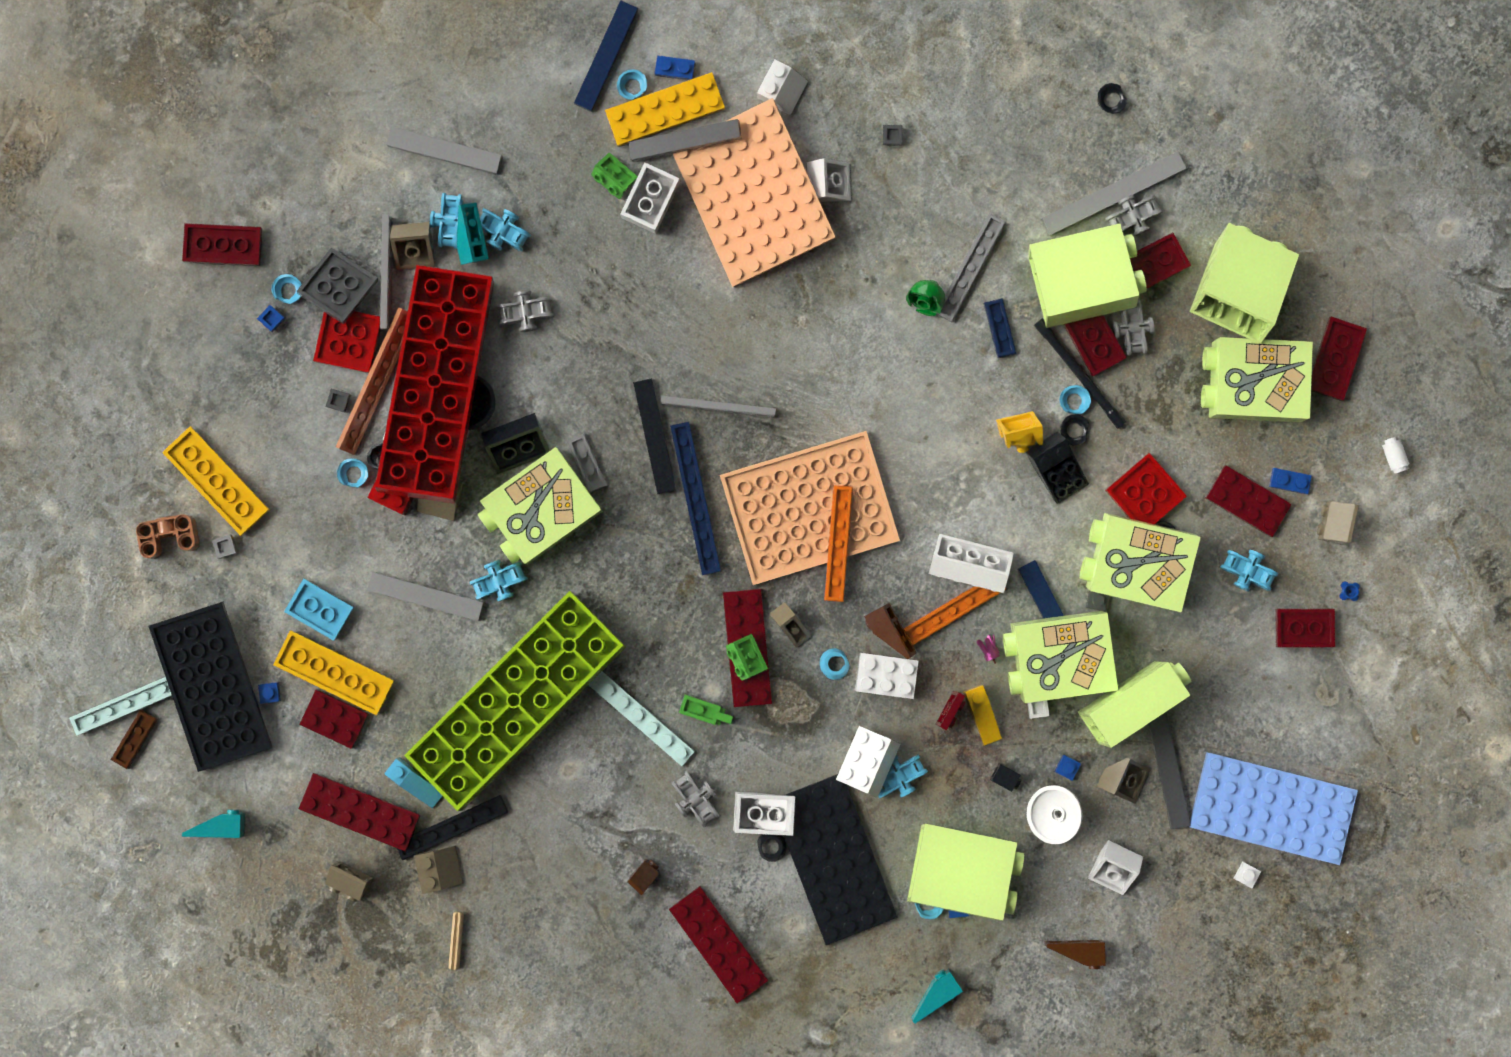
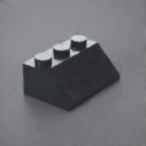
[481,413,550,474]

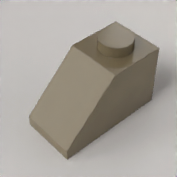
[770,602,811,648]

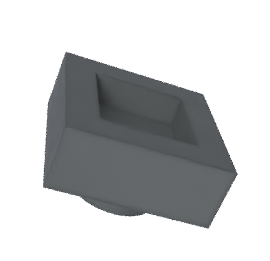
[883,125,902,146]
[325,389,351,413]
[1086,590,1109,612]

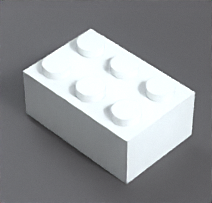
[620,162,680,234]
[855,653,918,699]
[836,726,901,798]

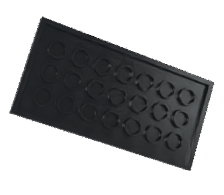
[148,602,272,772]
[783,774,898,946]

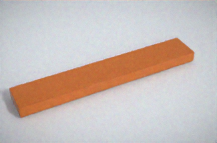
[824,485,853,602]
[904,586,1006,645]

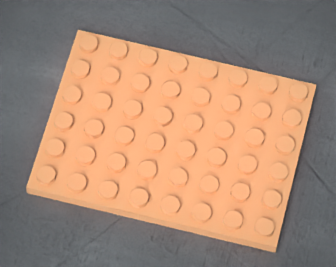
[673,98,836,287]
[720,431,900,585]

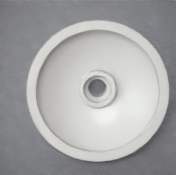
[1027,785,1083,844]

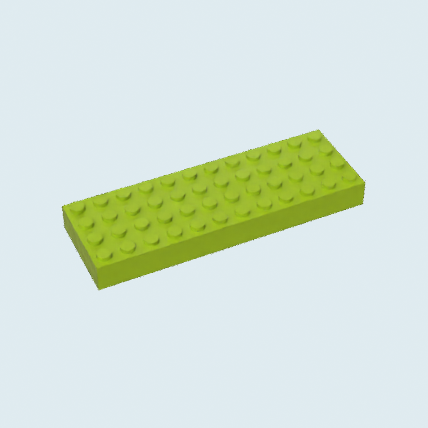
[404,591,626,811]

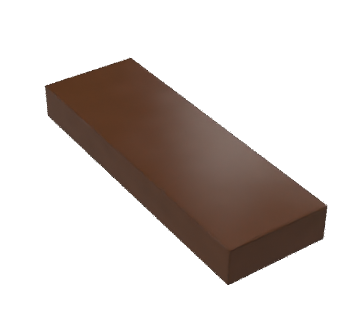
[110,709,158,769]

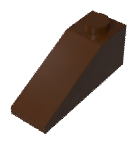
[864,603,917,659]
[627,859,660,895]
[1044,940,1106,969]

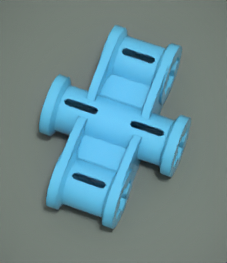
[430,193,463,249]
[480,208,531,252]
[1220,550,1279,592]
[469,560,528,602]
[878,754,928,798]

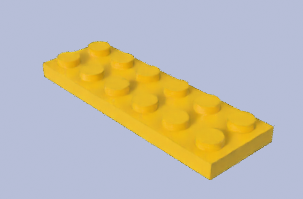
[605,72,725,147]
[162,426,270,536]
[273,630,395,715]

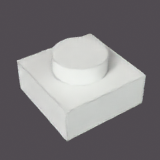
[1027,700,1049,719]
[1233,861,1261,888]

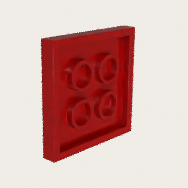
[313,311,380,373]
[1105,453,1187,524]

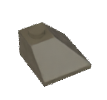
[1097,758,1150,804]

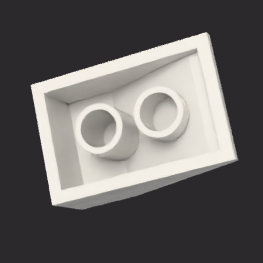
[733,792,795,836]

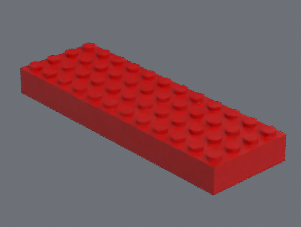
[375,265,494,504]

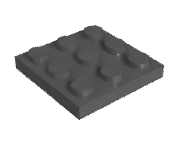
[297,248,378,324]

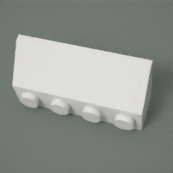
[929,534,1014,593]

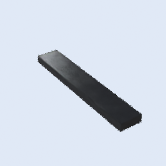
[633,378,676,494]
[397,795,508,860]

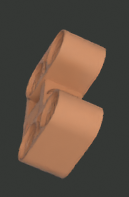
[136,514,199,559]

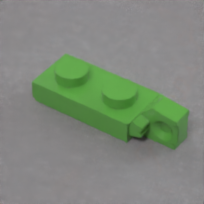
[679,695,734,725]

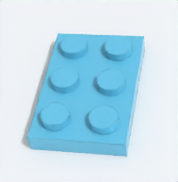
[284,579,355,641]

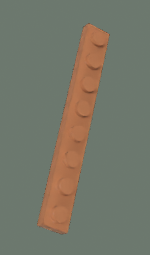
[336,307,408,455]

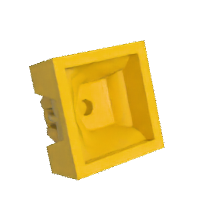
[996,411,1043,453]

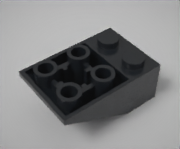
[1025,432,1089,504]

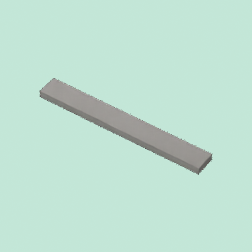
[1041,152,1187,236]

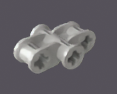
[1105,194,1163,236]
[497,291,554,332]
[1113,299,1154,356]
[671,771,720,827]

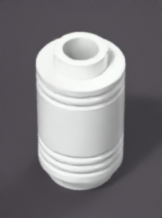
[1382,437,1410,474]

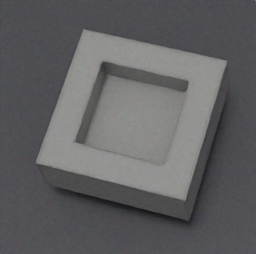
[212,535,237,559]

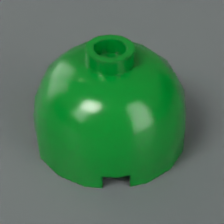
[906,280,945,316]

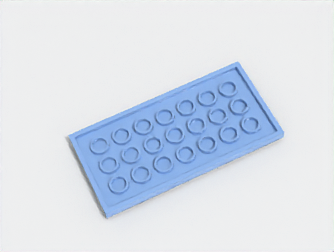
[1189,752,1358,865]

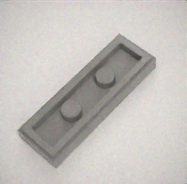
[567,433,608,494]

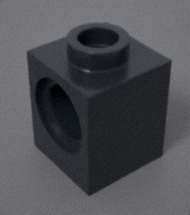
[990,763,1022,792]

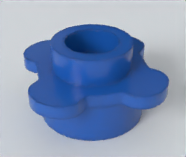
[1339,581,1360,601]

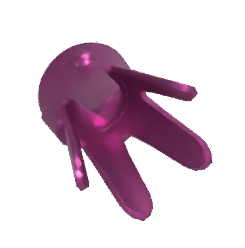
[976,634,1000,664]

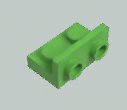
[591,152,638,199]
[726,634,768,681]

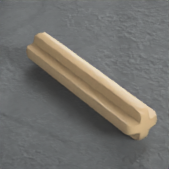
[449,912,464,970]

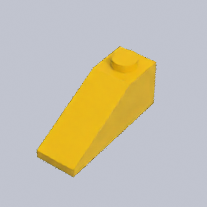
[963,685,1002,746]

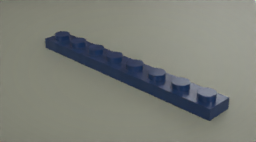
[670,422,721,575]

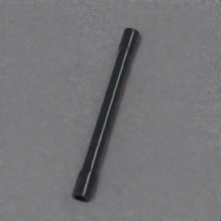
[1034,318,1126,429]

